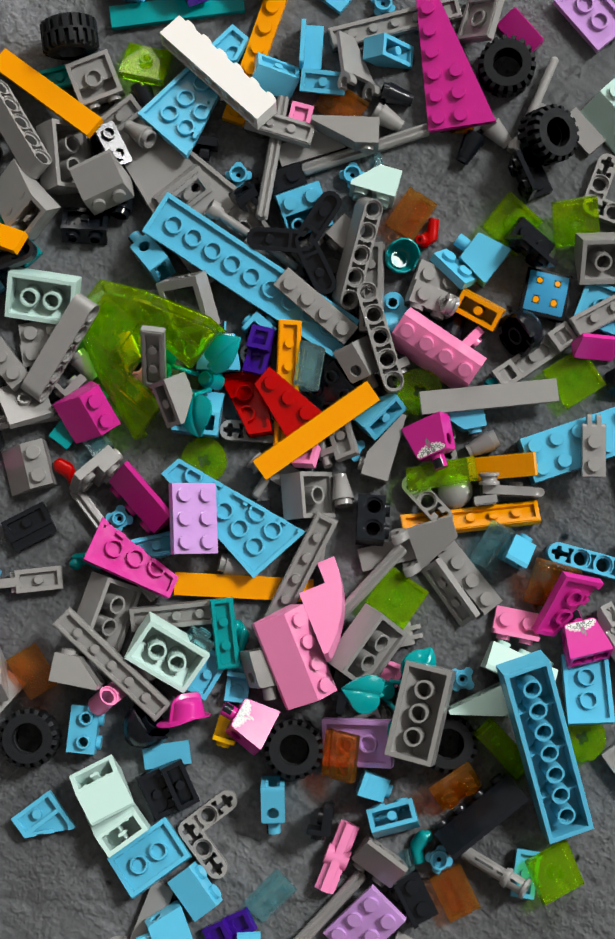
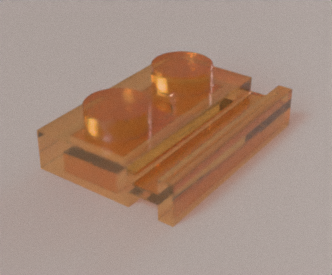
[314,88,370,116]
[385,187,438,241]
[6,643,58,701]
[321,728,360,784]
[429,863,481,923]

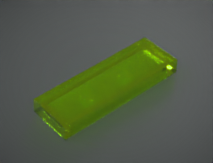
[405,456,478,492]
[474,717,525,779]

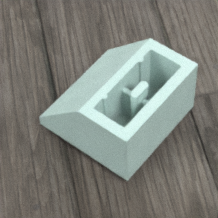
[349,164,402,210]
[69,754,135,826]
[85,802,151,858]

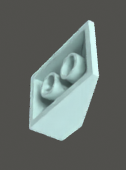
[447,682,510,718]

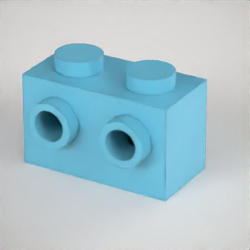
[66,703,105,755]
[366,798,420,839]
[167,861,223,922]

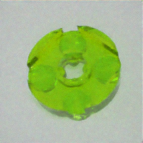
[396,369,442,415]
[181,438,227,480]
[567,725,606,762]

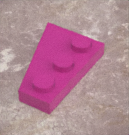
[532,571,604,637]

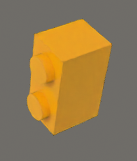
[455,288,506,332]

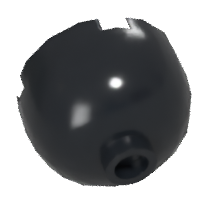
[498,310,544,357]
[122,704,169,750]

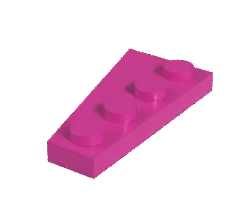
[83,517,178,599]

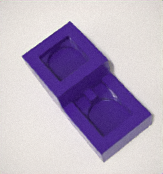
[242,324,275,376]
[202,907,257,939]

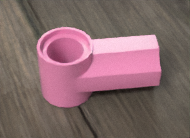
[88,682,127,715]

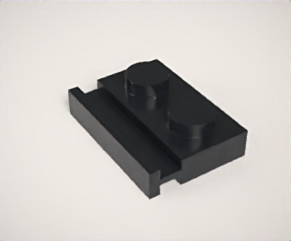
[1,502,58,553]

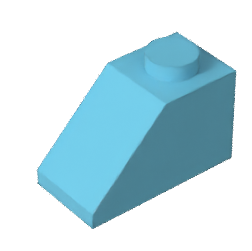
[363,33,414,69]
[353,393,407,441]
[449,410,487,435]
[500,533,536,570]
[355,768,393,803]

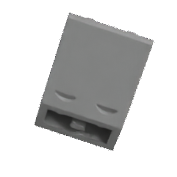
[0,158,61,240]

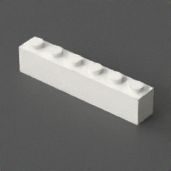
[160,15,277,130]

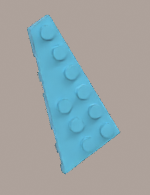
[138,24,249,159]
[161,458,306,579]

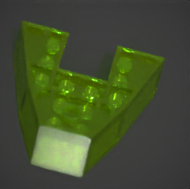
[83,279,227,440]

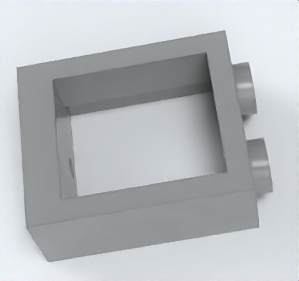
[156,270,221,338]

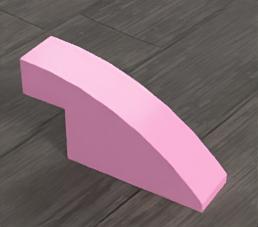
[299,556,345,662]

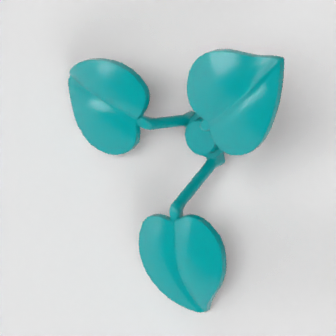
[166,334,241,437]
[341,647,436,737]

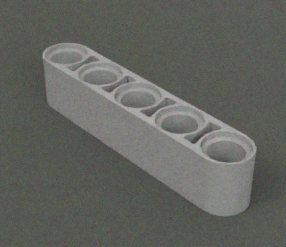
[0,79,52,180]
[331,197,383,310]
[357,282,404,394]
[21,293,100,402]

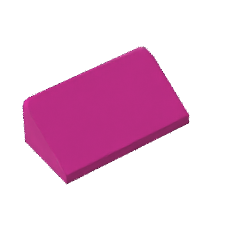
[497,7,544,53]
[571,333,615,361]

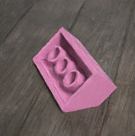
[391,307,487,388]
[252,604,337,710]

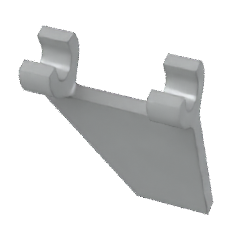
[336,30,381,102]
[391,514,458,578]

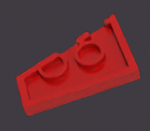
[254,366,322,437]
[223,371,273,438]

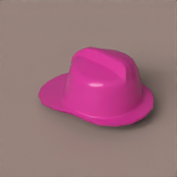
[156,692,211,728]

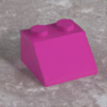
[52,381,121,444]

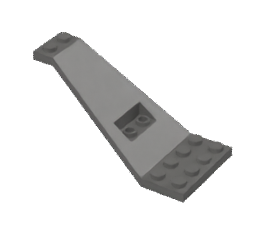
[100,93,270,284]

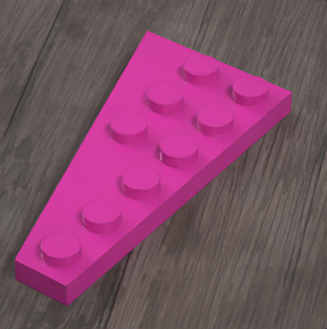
[416,0,497,133]

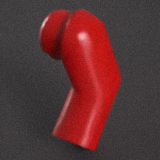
[415,218,439,248]
[53,458,76,486]

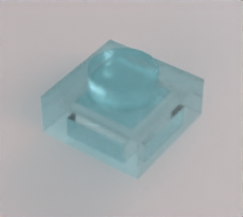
[82,434,114,458]
[187,625,214,652]

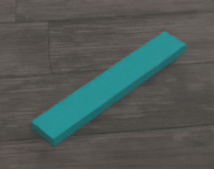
[109,0,245,31]

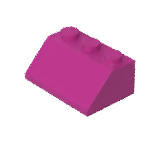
[109,461,170,534]

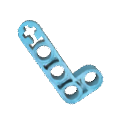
[544,542,615,581]

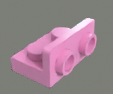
[491,605,540,645]

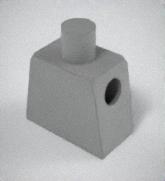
[333,335,379,389]
[239,648,278,701]

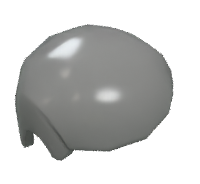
[438,473,473,509]

